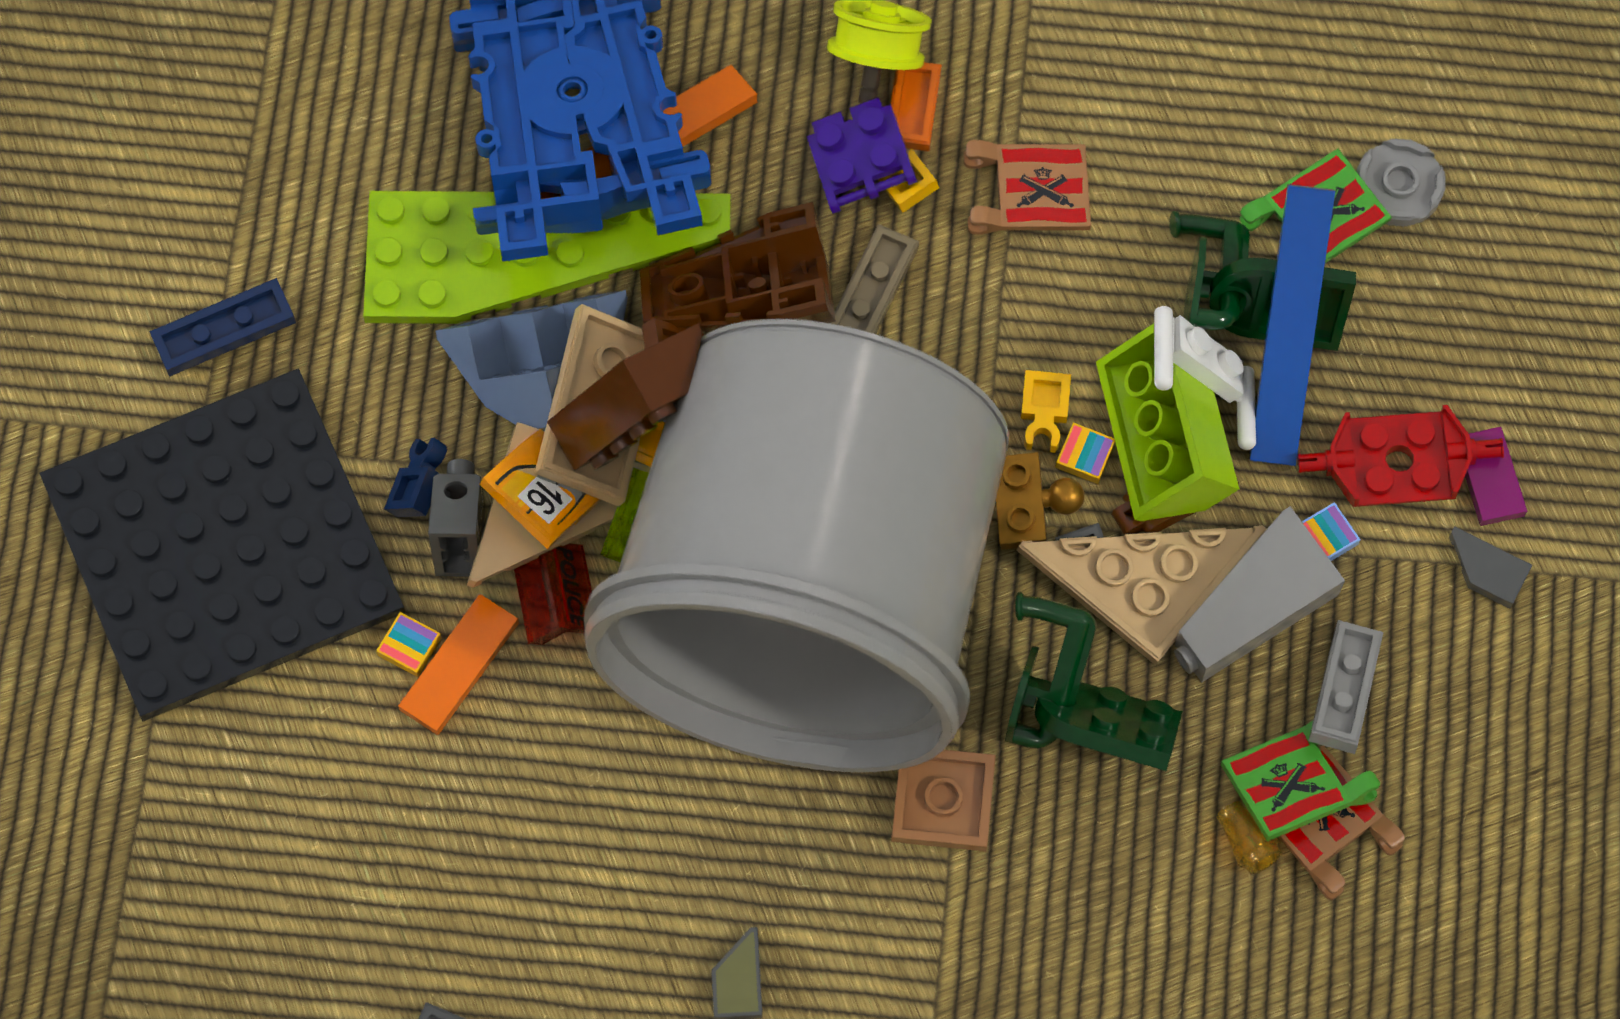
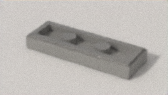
[1308,620,1383,754]

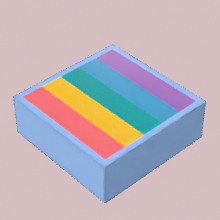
[1302,502,1361,561]

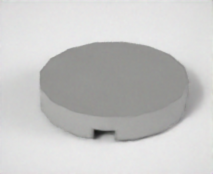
[1356,139,1445,227]

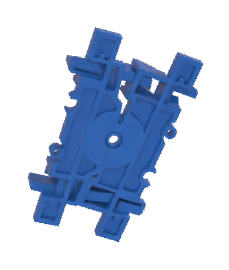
[449,0,711,261]

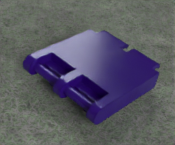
[807,97,918,214]

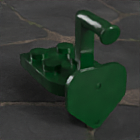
[1169,211,1356,351]
[1005,592,1183,771]

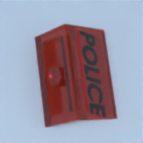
[514,543,592,645]

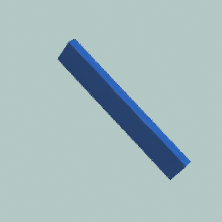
[1249,184,1335,466]

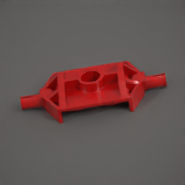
[1297,405,1504,507]

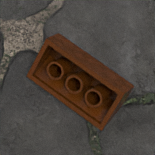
[547,324,703,471]

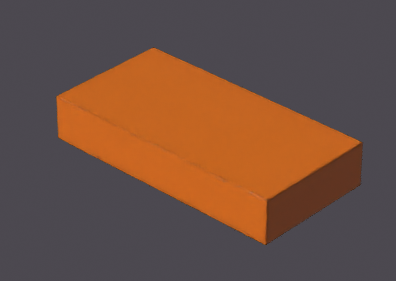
[891,62,942,151]

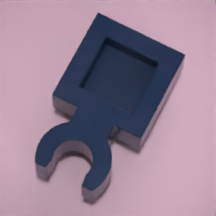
[384,438,447,518]

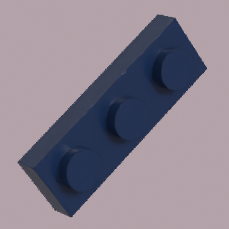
[149,278,296,377]

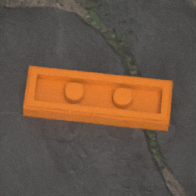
[398,594,519,735]

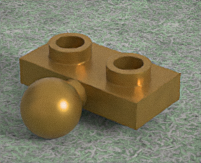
[996,452,1085,550]

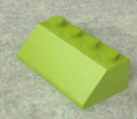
[1096,323,1240,522]

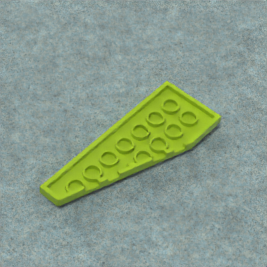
[363,191,731,324]

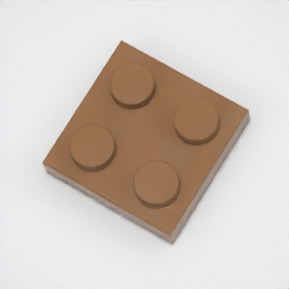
[891,750,996,852]

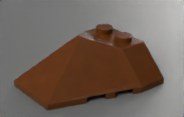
[640,202,836,332]

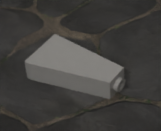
[1174,506,1345,683]

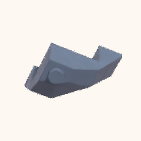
[435,290,628,431]

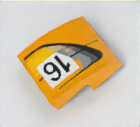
[479,429,601,550]

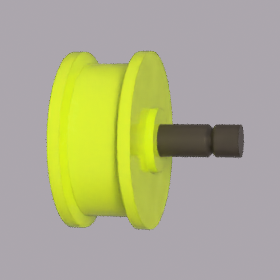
[827,0,932,104]

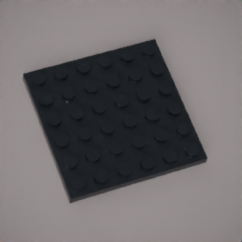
[40,368,405,722]

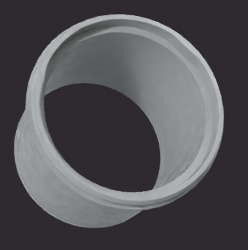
[584,319,1009,772]

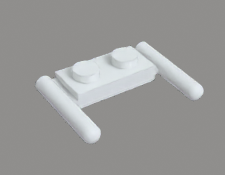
[1154,306,1256,450]

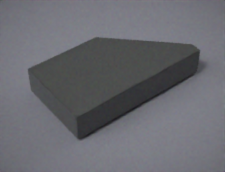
[1449,526,1532,609]

